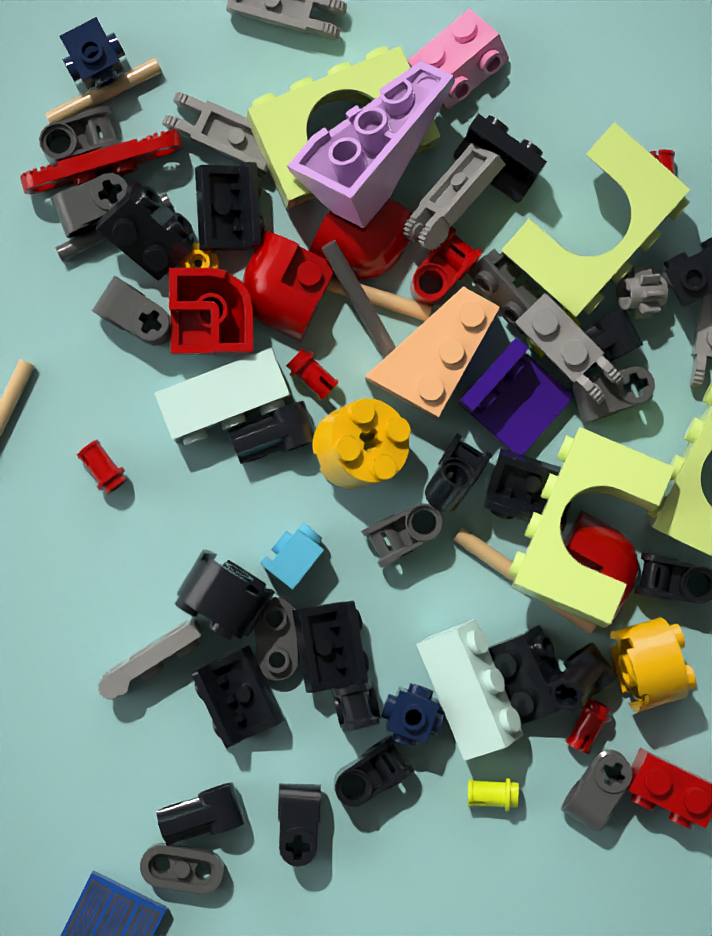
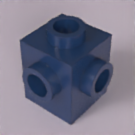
[59,17,126,90]
[381,683,444,747]

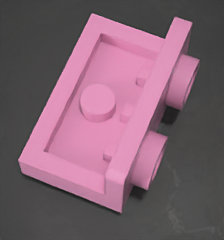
[408,9,509,110]

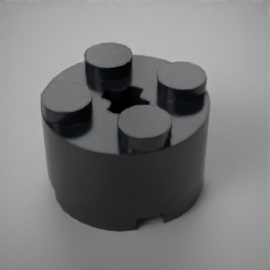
[175,549,275,640]

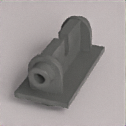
[468,248,541,334]

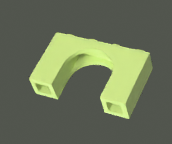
[246,46,441,209]
[501,122,691,316]
[646,382,712,556]
[508,427,675,628]

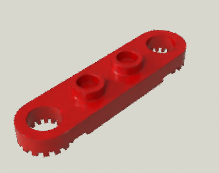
[20,130,183,194]

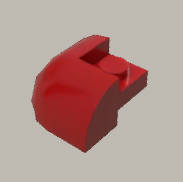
[309,198,412,280]
[242,231,335,342]
[169,268,254,356]
[563,510,639,623]

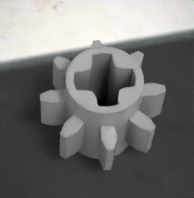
[616,266,668,319]

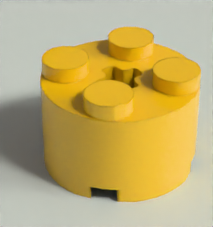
[312,399,411,489]
[610,617,697,712]

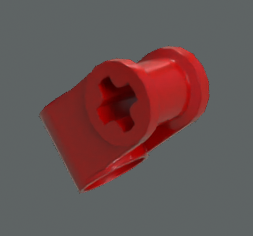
[410,227,484,306]

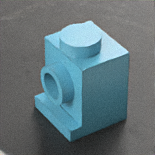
[260,523,325,589]

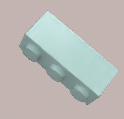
[154,348,291,446]
[416,619,523,761]

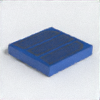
[60,870,168,936]

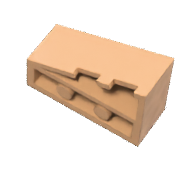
[365,287,500,420]

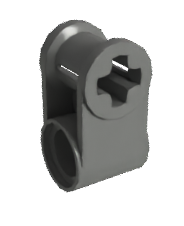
[39,106,123,165]
[51,173,128,238]
[92,276,171,346]
[571,366,655,424]
[361,503,443,568]
[561,749,632,833]

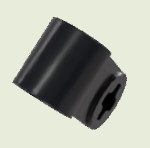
[425,433,492,512]
[634,553,712,603]
[332,682,381,732]
[334,735,415,807]
[278,783,321,867]

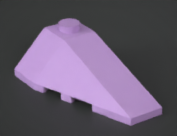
[287,61,455,228]

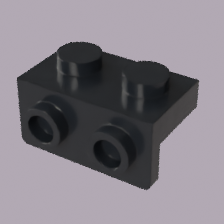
[453,113,547,203]
[195,162,265,251]
[96,179,194,281]
[660,237,712,307]
[484,448,572,532]
[292,600,369,693]
[488,625,562,725]
[192,645,284,748]

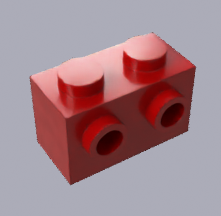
[627,748,712,830]

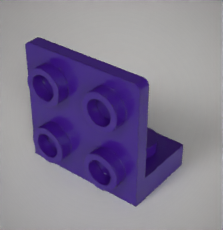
[458,337,573,455]

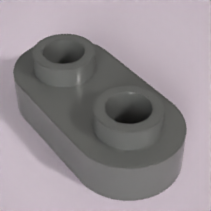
[255,597,299,681]
[140,843,224,894]

